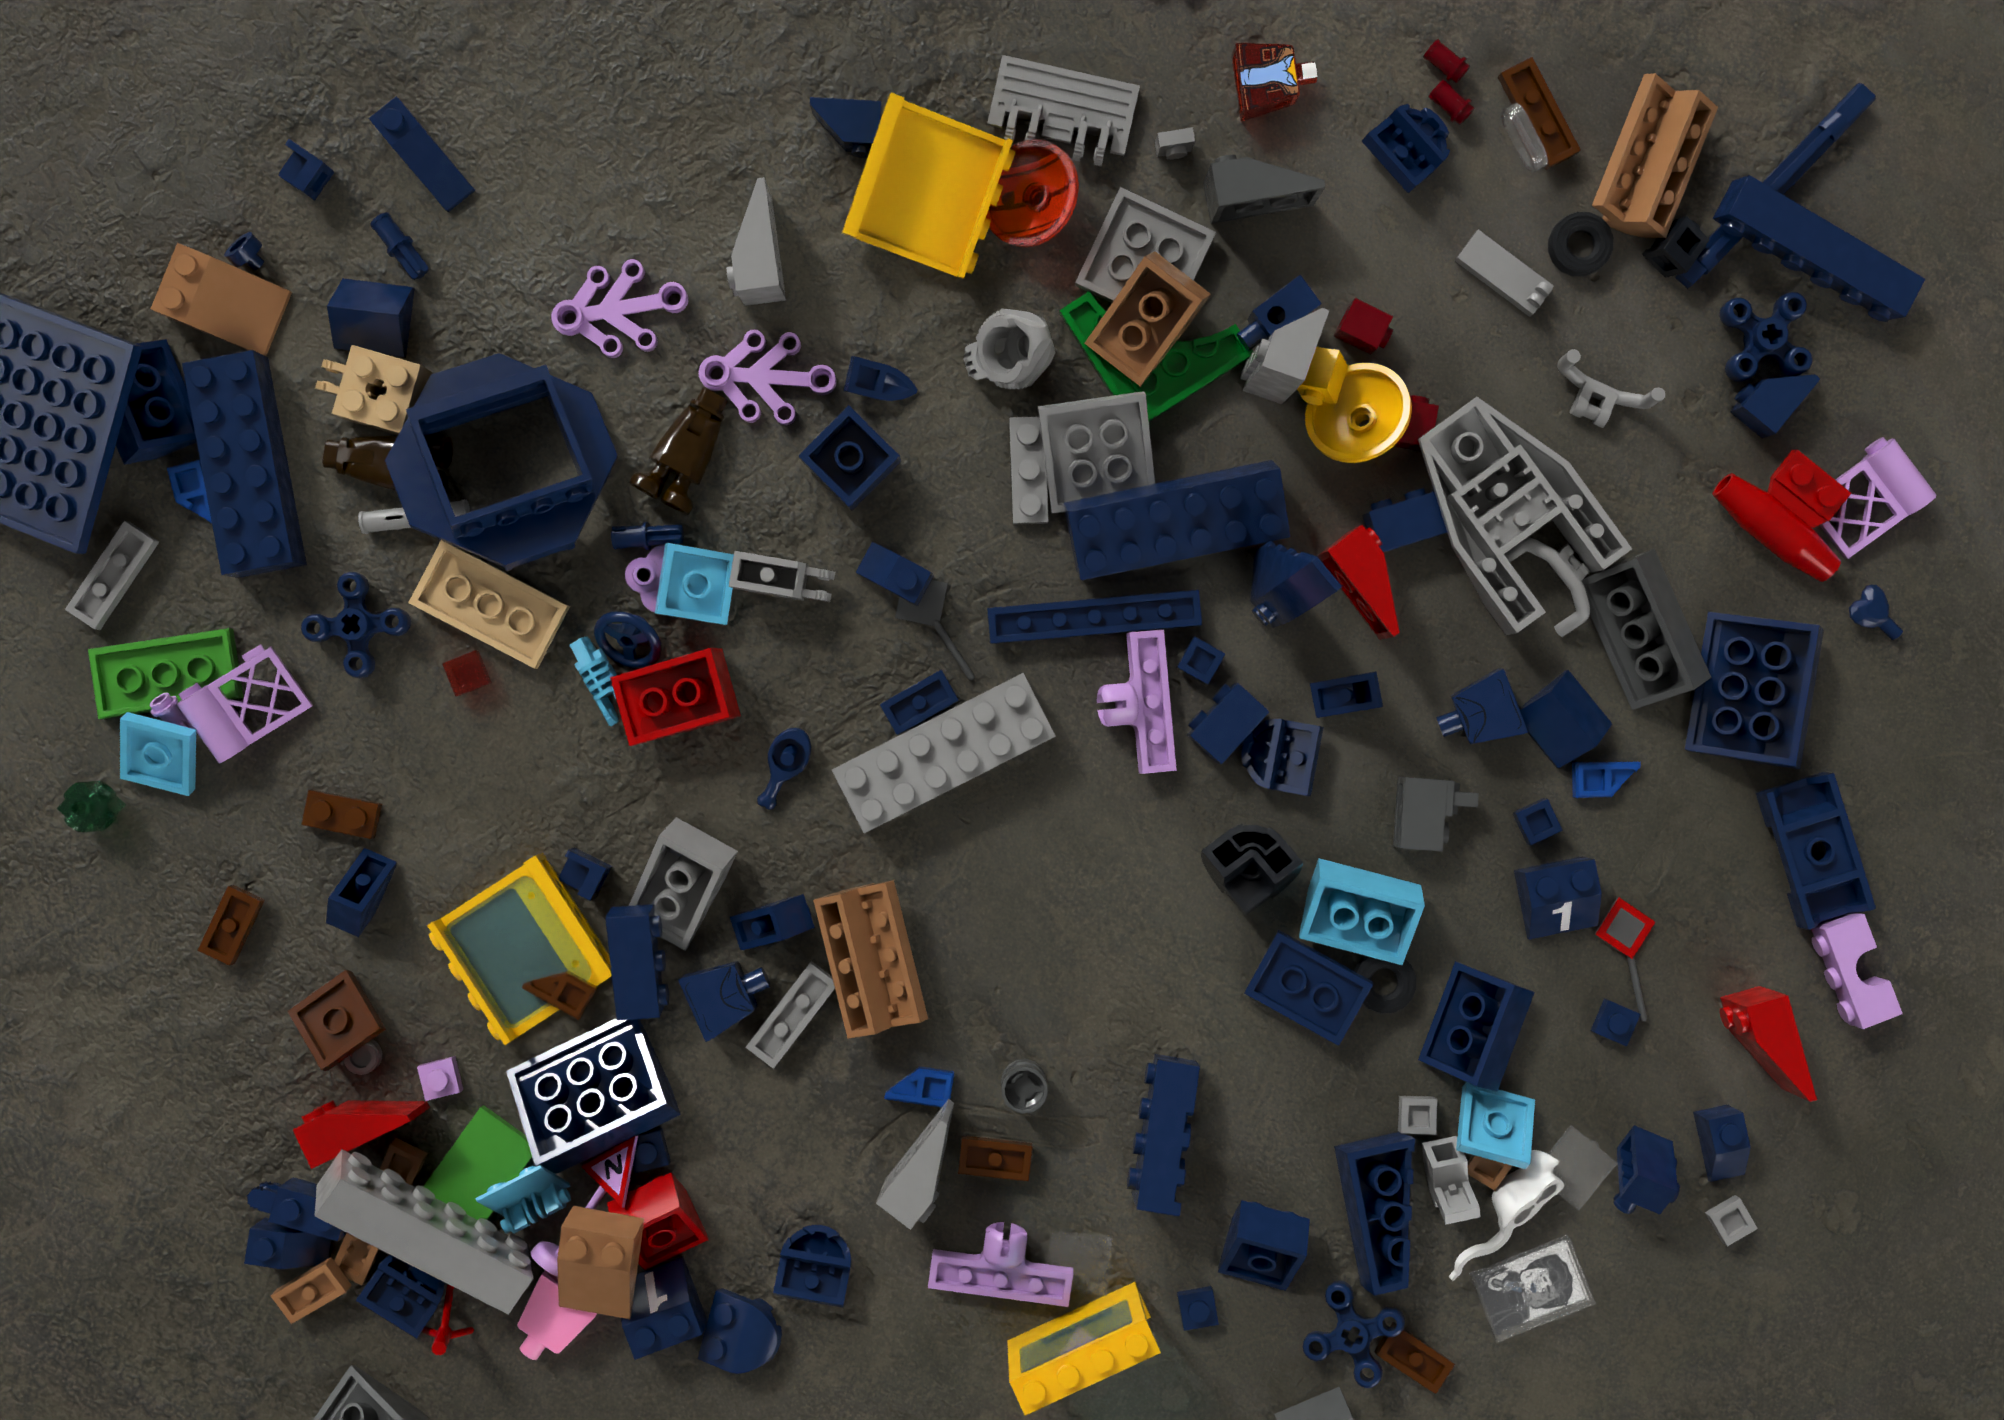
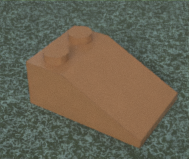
[150,243,292,356]
[1084,251,1211,386]
[557,1206,644,1319]

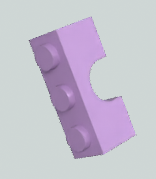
[1812,912,1903,1029]

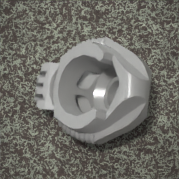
[963,308,1055,390]

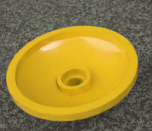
[1305,363,1412,463]

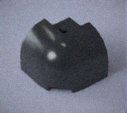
[1201,824,1303,916]

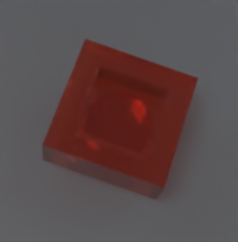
[442,650,492,697]

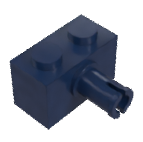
[1613,1125,1680,1214]

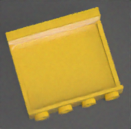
[841,92,1015,279]

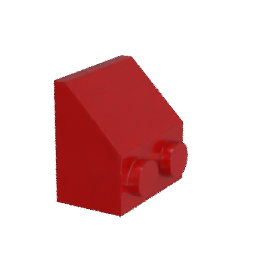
[607,1172,708,1270]

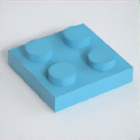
[655,543,734,625]
[120,712,196,796]
[1456,1082,1535,1169]

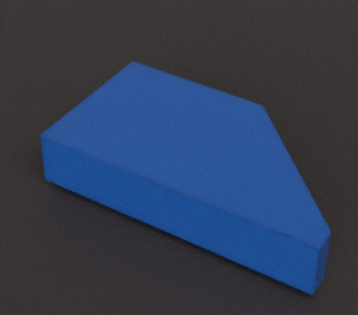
[167,460,212,523]
[1572,762,1641,798]
[884,1066,954,1107]

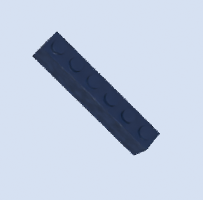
[1713,175,1925,322]

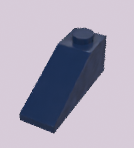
[368,96,475,212]

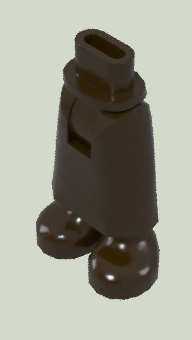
[629,387,728,515]
[322,436,453,494]

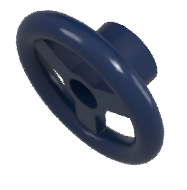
[594,611,662,669]

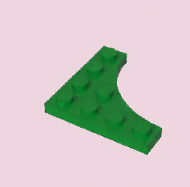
[1059,292,1254,422]

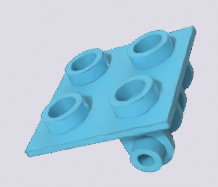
[475,1165,571,1234]

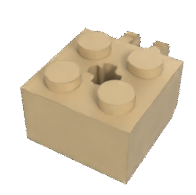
[315,345,432,435]

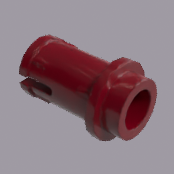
[1423,39,1470,83]
[1428,79,1475,125]

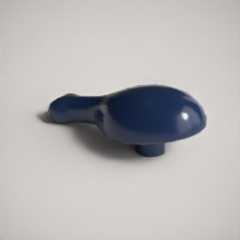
[757,728,811,810]

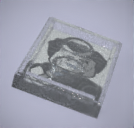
[1469,1235,1596,1342]

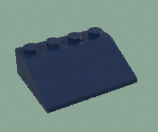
[1685,612,1824,769]
[506,1019,681,1174]

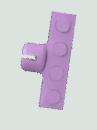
[1097,630,1177,774]
[928,1222,1073,1307]

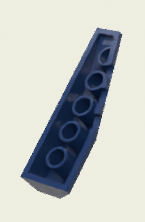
[1250,541,1342,628]

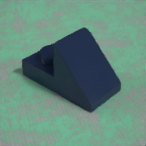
[1310,671,1383,718]

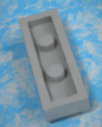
[1009,417,1048,525]
[65,521,159,630]
[745,961,835,1069]

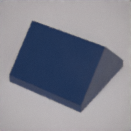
[327,278,415,358]
[1519,670,1612,768]

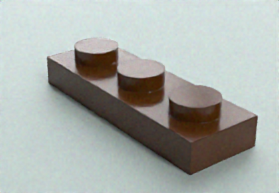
[1498,57,1581,170]

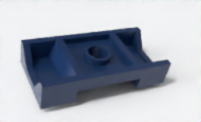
[1756,772,1876,930]

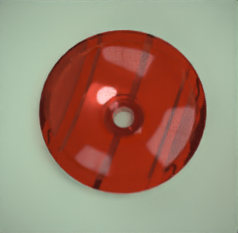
[986,139,1079,247]

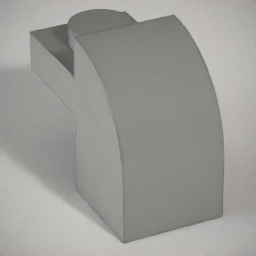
[1422,1136,1481,1225]

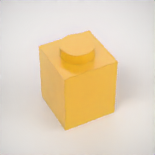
[1297,347,1348,405]

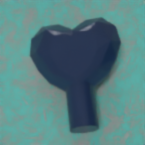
[1849,585,1903,640]

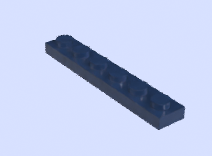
[987,590,1202,644]

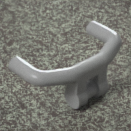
[1557,349,1665,428]
[1504,537,1590,637]

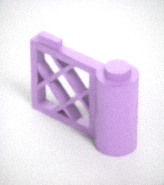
[1820,437,1937,559]
[176,644,313,764]

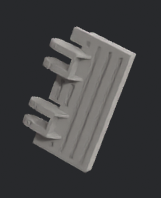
[987,55,1140,166]

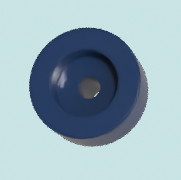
[224,232,264,271]

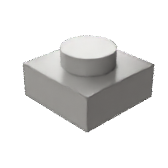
[1155,127,1195,160]
[1398,1096,1437,1135]
[1705,1195,1758,1247]

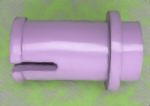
[150,692,194,729]

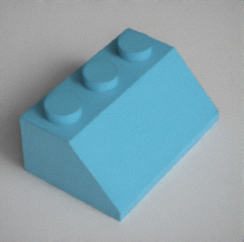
[1299,858,1425,965]

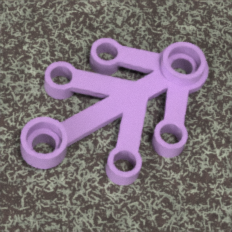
[551,259,688,358]
[699,330,837,425]

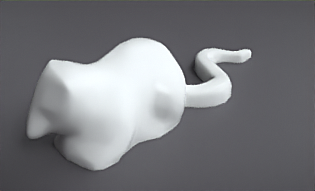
[1449,1150,1564,1281]

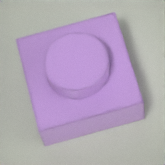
[417,1056,463,1101]

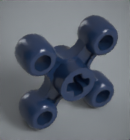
[1719,292,1813,382]
[301,572,411,678]
[1302,1281,1405,1388]

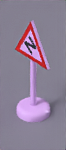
[531,1136,638,1277]

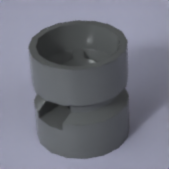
[1001,1059,1048,1114]

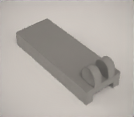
[1454,229,1554,317]

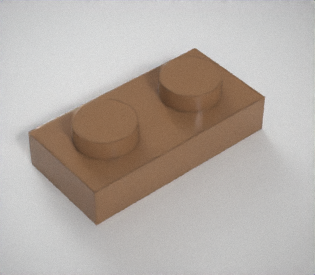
[271,1257,352,1324]

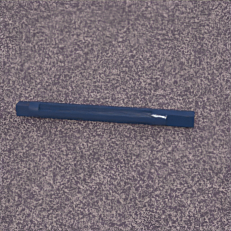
[1675,83,1876,289]

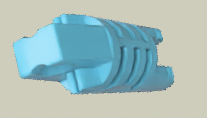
[570,637,619,726]

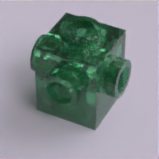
[57,781,126,833]

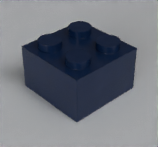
[798,405,901,511]

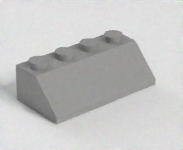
[1240,308,1329,405]

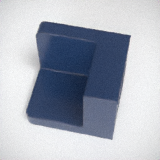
[279,139,334,201]
[559,848,612,901]

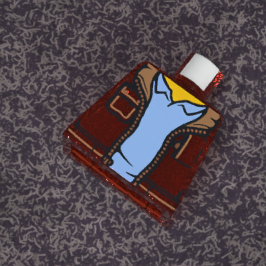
[1231,43,1317,121]

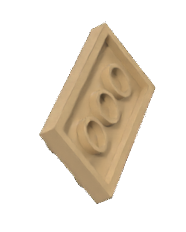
[408,540,570,669]

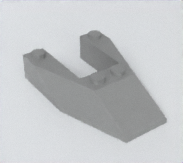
[1418,397,1632,635]

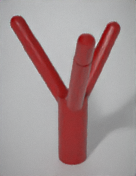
[422,1284,474,1355]

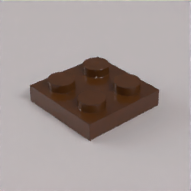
[287,970,386,1071]

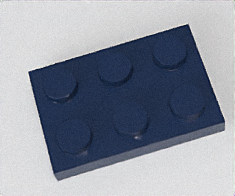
[1244,930,1373,1046]

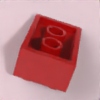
[1317,525,1400,640]
[610,648,741,746]
[1720,986,1817,1102]
[293,1100,430,1169]

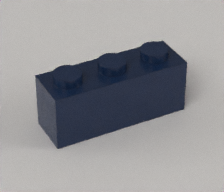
[605,904,669,1021]

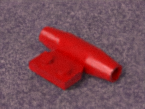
[1712,450,1852,582]

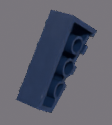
[1127,1054,1200,1217]
[1334,1132,1415,1296]

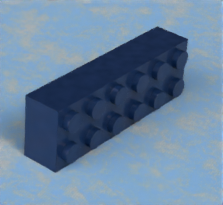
[182,350,307,578]
[1064,460,1290,580]

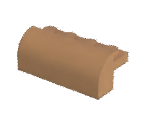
[1592,73,1718,238]
[813,880,928,1038]

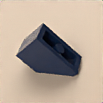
[810,97,883,158]
[1730,374,1820,438]
[855,542,934,606]
[326,848,397,937]
[730,894,815,950]
[1693,1105,1751,1182]
[244,1218,333,1269]

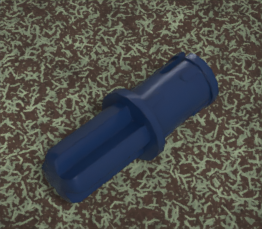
[370,212,429,280]
[611,522,684,550]

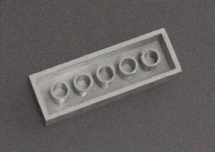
[832,673,1056,833]
[315,1149,533,1315]

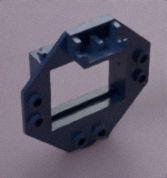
[385,353,618,571]

